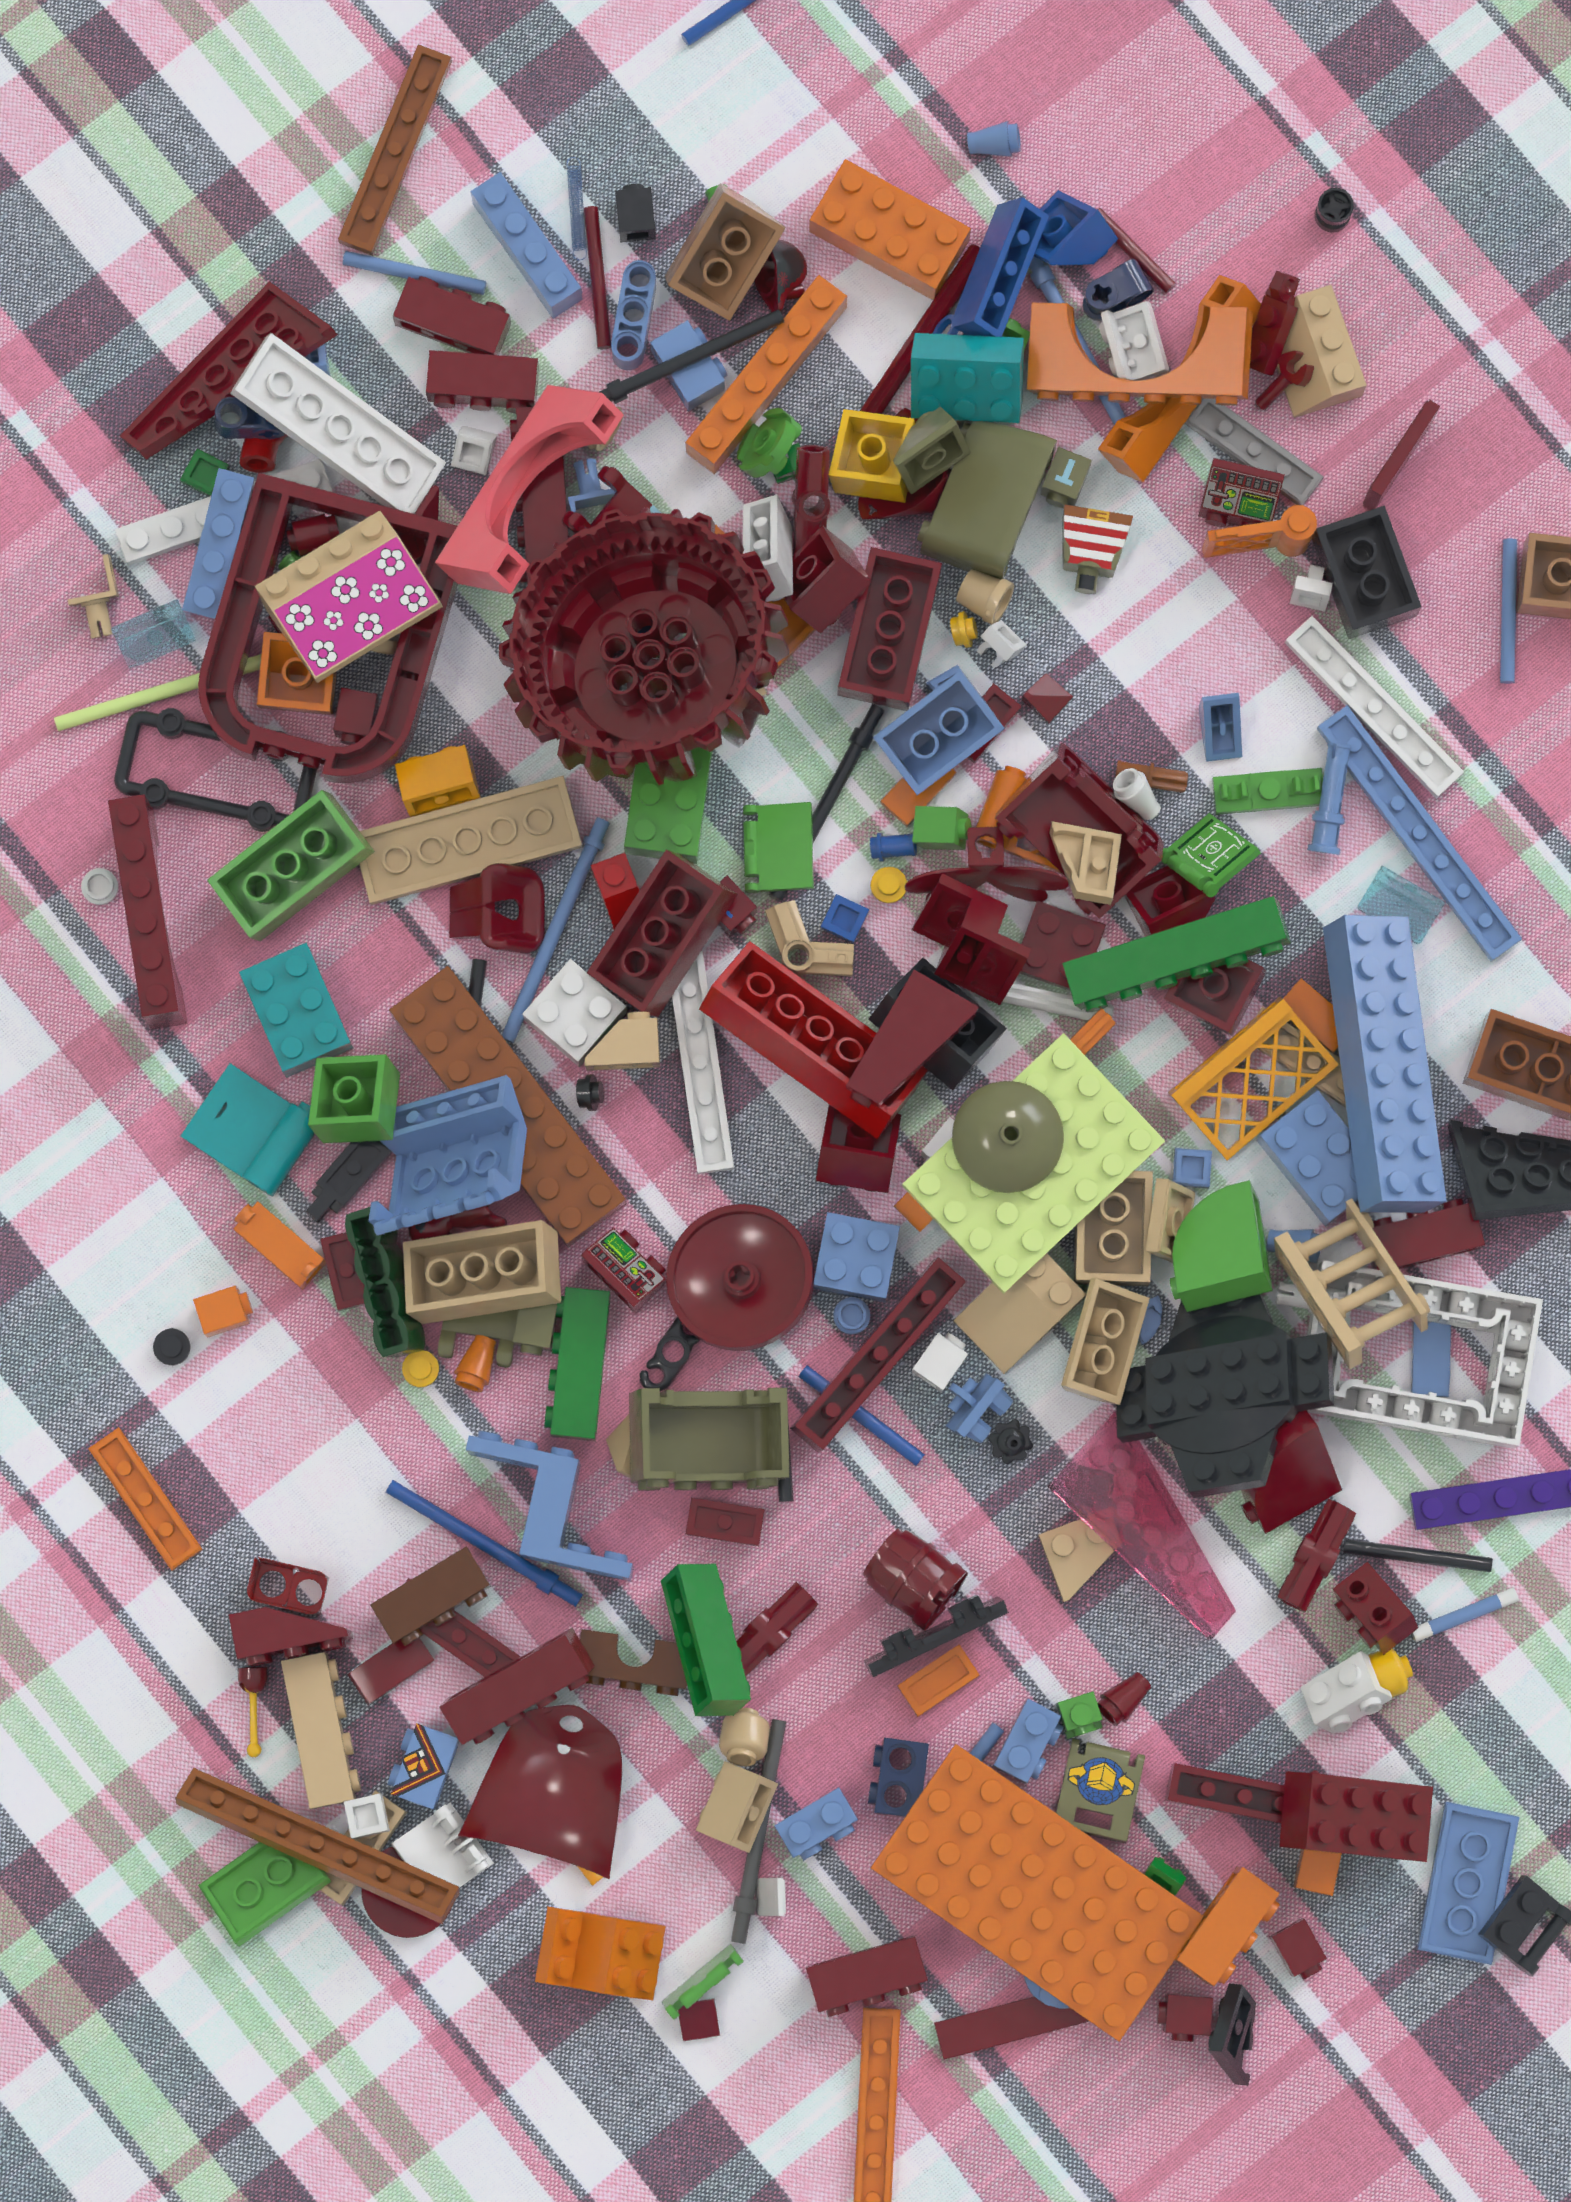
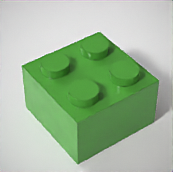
[308,1054,400,1143]

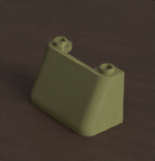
[917,421,1057,579]

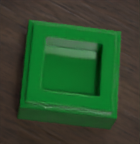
[180,448,230,497]

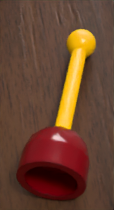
[238,1667,268,1757]

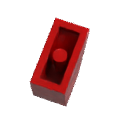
[590,852,639,929]

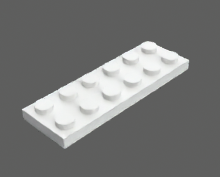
[230,333,446,514]

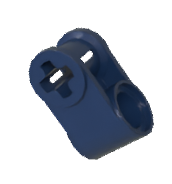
[1082,259,1154,321]
[214,397,285,439]

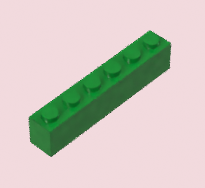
[1062,896,1291,1012]

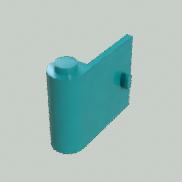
[180,1063,315,1197]

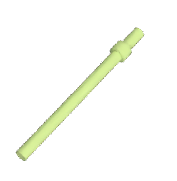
[54,654,261,731]

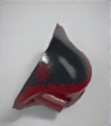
[754,239,807,312]

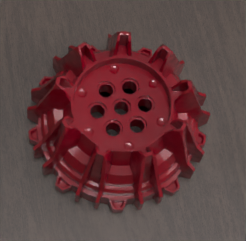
[499,507,789,785]

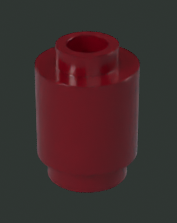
[286,513,340,557]

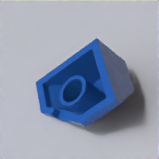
[1034,190,1118,265]

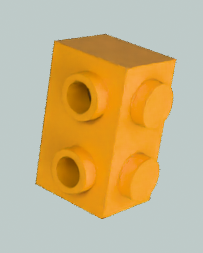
[395,745,481,817]

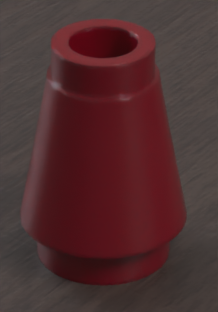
[1097,1672,1152,1726]

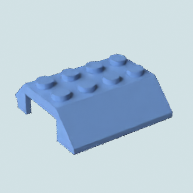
[369,1075,527,1235]

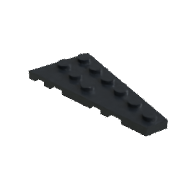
[1448,1120,1571,1221]

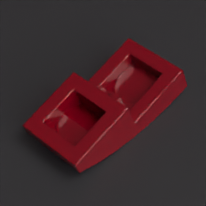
[347,1638,434,1705]

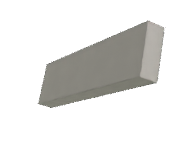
[1185,399,1323,505]

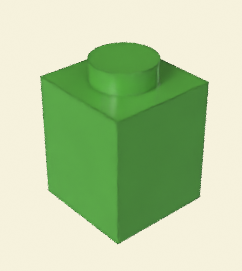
[912,806,972,850]

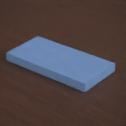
[1417,1802,1519,1965]

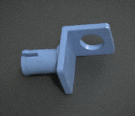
[568,458,616,512]

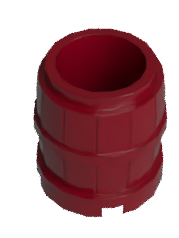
[863,1528,968,1630]

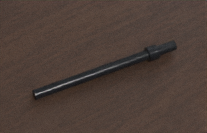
[599,309,784,404]
[769,704,885,902]

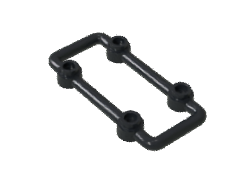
[114,708,317,832]

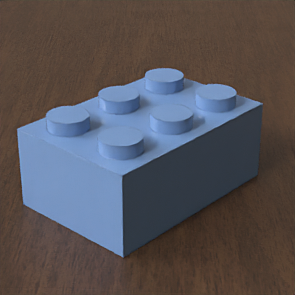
[1256,1090,1358,1227]

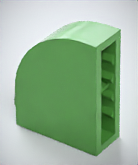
[1170,1180,1273,1312]

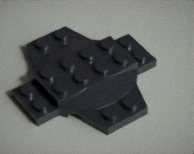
[1116,1294,1334,1498]

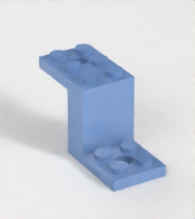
[466,1431,634,1582]

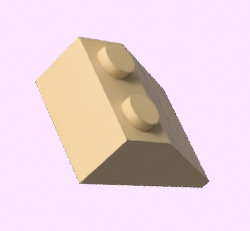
[953,1253,1086,1374]

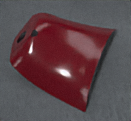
[458,1705,622,1879]

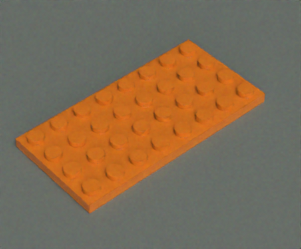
[870,1743,1204,2042]

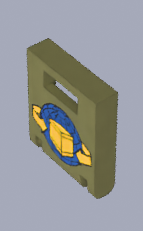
[1055,1738,1145,1844]

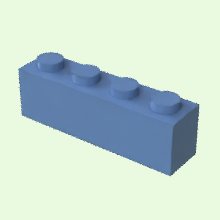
[470,172,583,319]
[182,468,255,619]

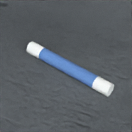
[1412,1587,1519,1642]

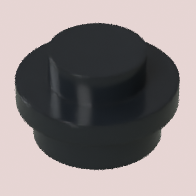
[576,1074,604,1111]
[153,1328,191,1366]

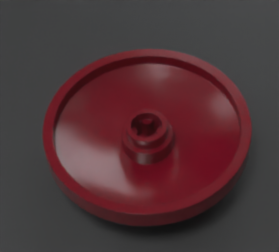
[666,1204,815,1351]

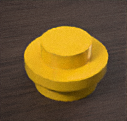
[950,611,978,648]
[870,867,907,904]
[402,1350,439,1388]

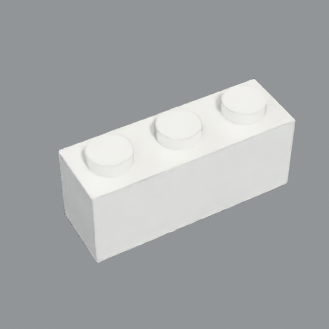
[743,495,793,602]

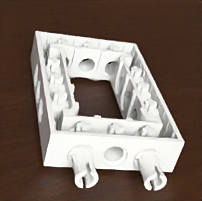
[1276,1260,1543,1449]

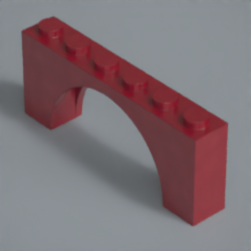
[108,794,188,1030]

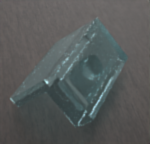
[111,599,196,670]
[1357,865,1446,944]

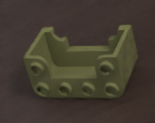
[629,1388,790,1491]

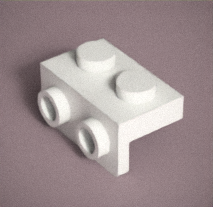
[1099,301,1170,381]
[1301,1651,1393,1733]

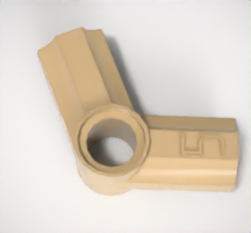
[765,900,854,977]

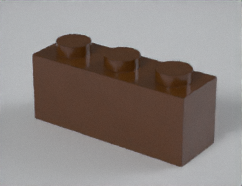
[370,1546,491,1647]

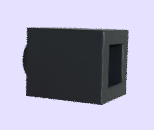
[615,184,656,243]

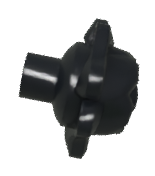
[988,1419,1033,1464]

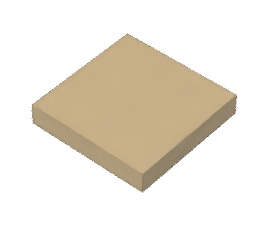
[1145,1178,1195,1263]

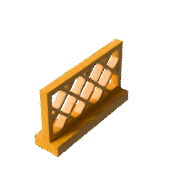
[1168,997,1339,1161]

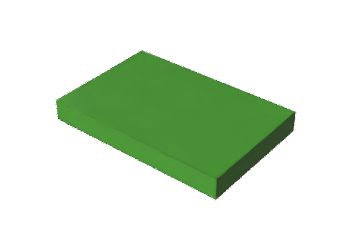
[198,1842,331,1947]

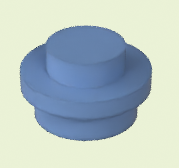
[833,1297,870,1334]

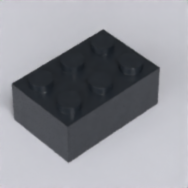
[1312,505,1422,640]
[868,958,1007,1091]

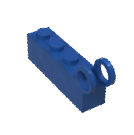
[933,197,1049,337]

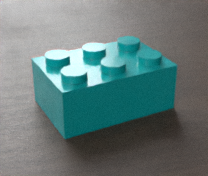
[911,333,1024,423]
[239,942,354,1078]

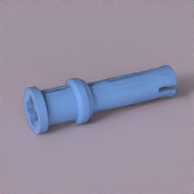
[1307,742,1351,855]

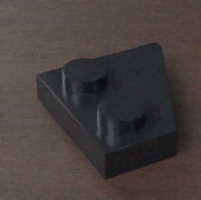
[1208,1983,1256,2086]

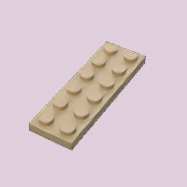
[360,776,583,905]

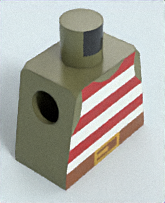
[1062,504,1133,594]

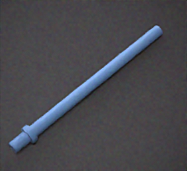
[502,817,610,1043]

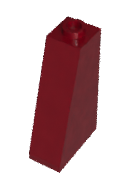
[846,970,979,1108]

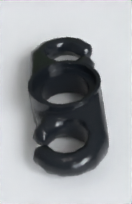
[639,1317,700,1392]

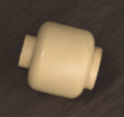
[719,1708,770,1766]

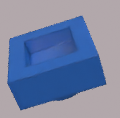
[820,894,869,944]

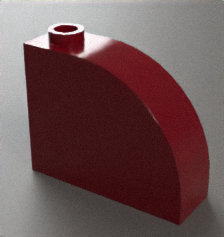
[1241,1411,1342,1534]

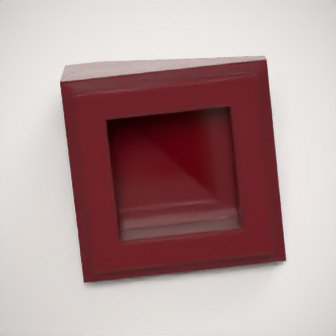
[415,485,439,520]
[1022,673,1073,724]

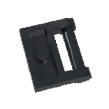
[1478,1875,1571,1977]

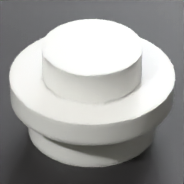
[81,868,118,905]

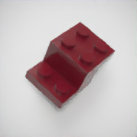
[912,873,1031,1005]

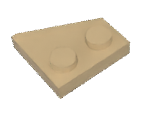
[1049,821,1122,905]

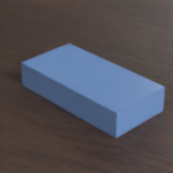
[1411,1322,1451,1397]

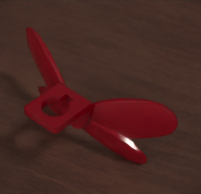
[904,827,1069,902]

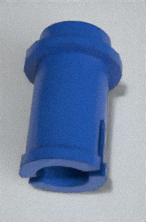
[870,833,917,862]

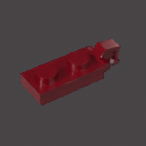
[1250,271,1300,376]

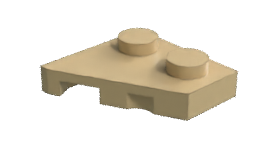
[1038,1509,1121,1602]

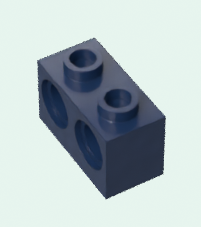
[868,1737,929,1817]

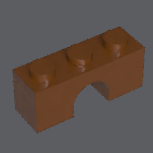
[580,1629,687,1696]

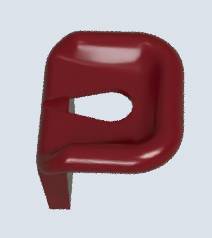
[449,863,545,954]

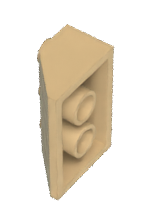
[1276,285,1367,418]
[1061,1278,1150,1405]

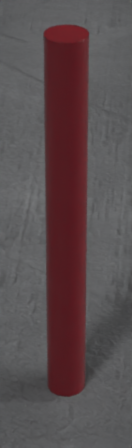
[584,206,611,350]

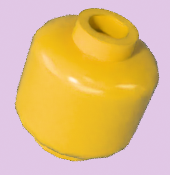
[1368,1649,1413,1697]

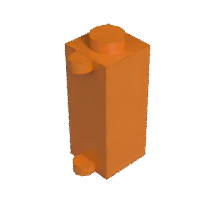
[233,1201,326,1290]

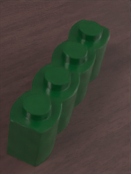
[345,1207,425,1357]

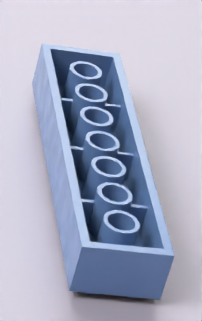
[1323,915,1447,1213]

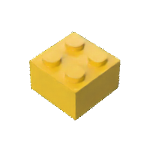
[829,409,916,503]

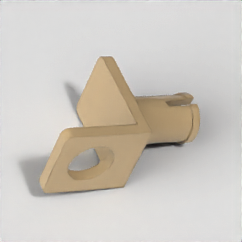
[67,554,119,639]

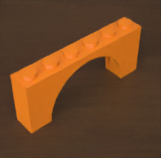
[1027,302,1253,406]

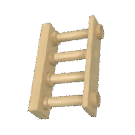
[1274,1198,1430,1369]

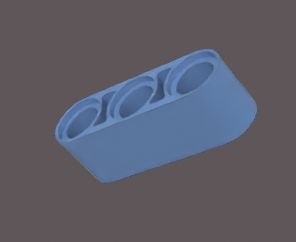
[611,260,656,370]

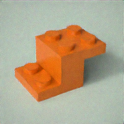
[535,1907,666,2001]

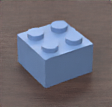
[813,1212,900,1303]

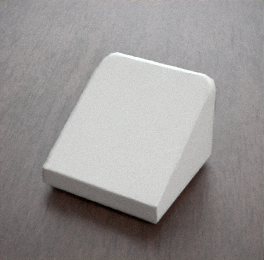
[451,426,497,475]

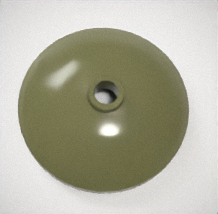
[952,1081,1064,1193]

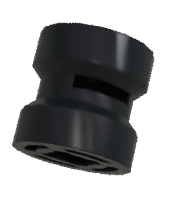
[1315,188,1354,233]

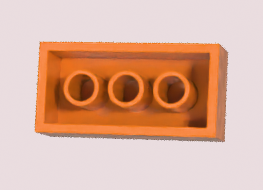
[809,159,971,300]

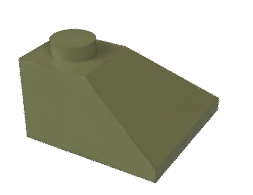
[893,407,971,494]

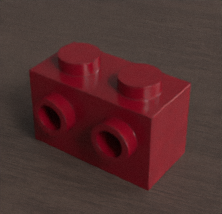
[1332,1562,1419,1655]

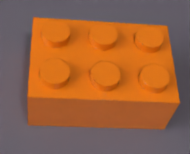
[1175,1866,1280,1986]

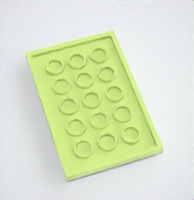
[902,1033,1165,1293]

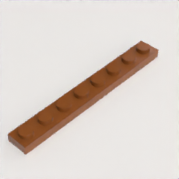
[175,1768,460,1924]

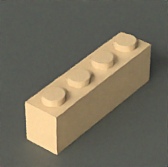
[281,1652,361,1809]

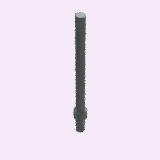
[731,1719,787,1944]

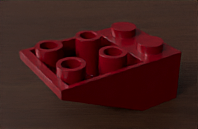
[229,1607,353,1667]

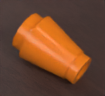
[454,1335,496,1392]

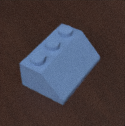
[873,670,1005,795]

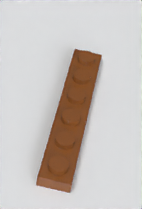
[338,44,452,256]

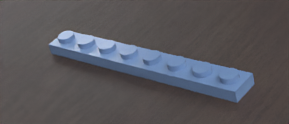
[1317,705,1522,962]

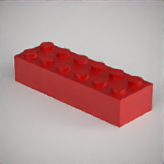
[699,941,928,1139]

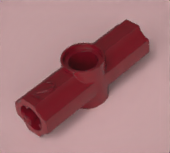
[792,445,831,555]
[1276,1498,1356,1613]
[736,1582,819,1677]

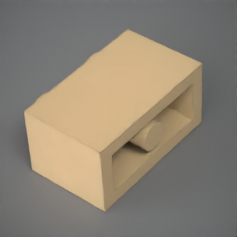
[696,1761,778,1853]

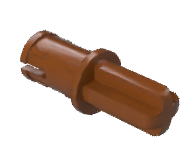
[1115,760,1188,793]

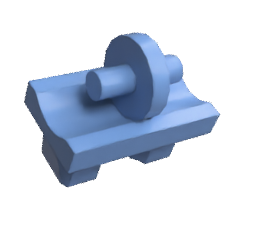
[946,1374,1013,1443]

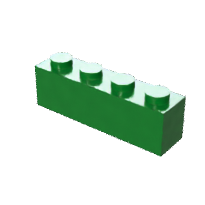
[544,1287,611,1441]
[661,1564,751,1716]

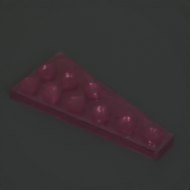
[1047,1409,1236,1640]

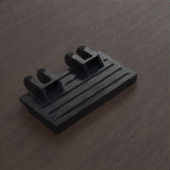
[863,1595,1009,1677]

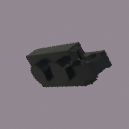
[306,1141,392,1223]

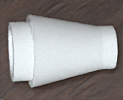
[1113,768,1161,820]

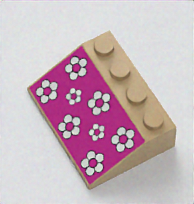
[255,511,443,683]

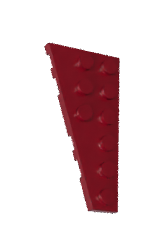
[120,281,338,460]

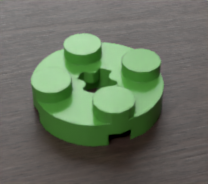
[737,408,802,478]

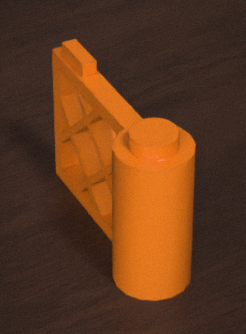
[1202,505,1317,558]
[976,766,1062,874]

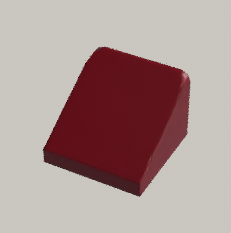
[678,1998,720,2041]

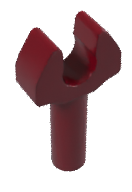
[1255,350,1314,410]

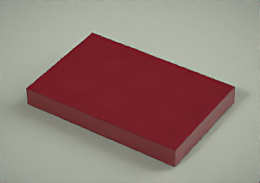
[1363,399,1440,510]

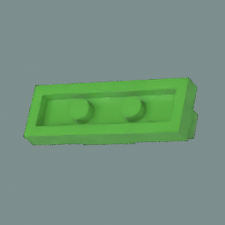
[1212,768,1323,815]

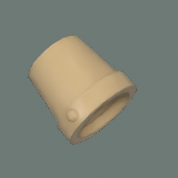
[956,569,1014,625]

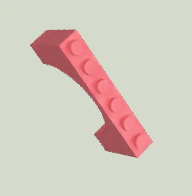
[435,385,624,594]

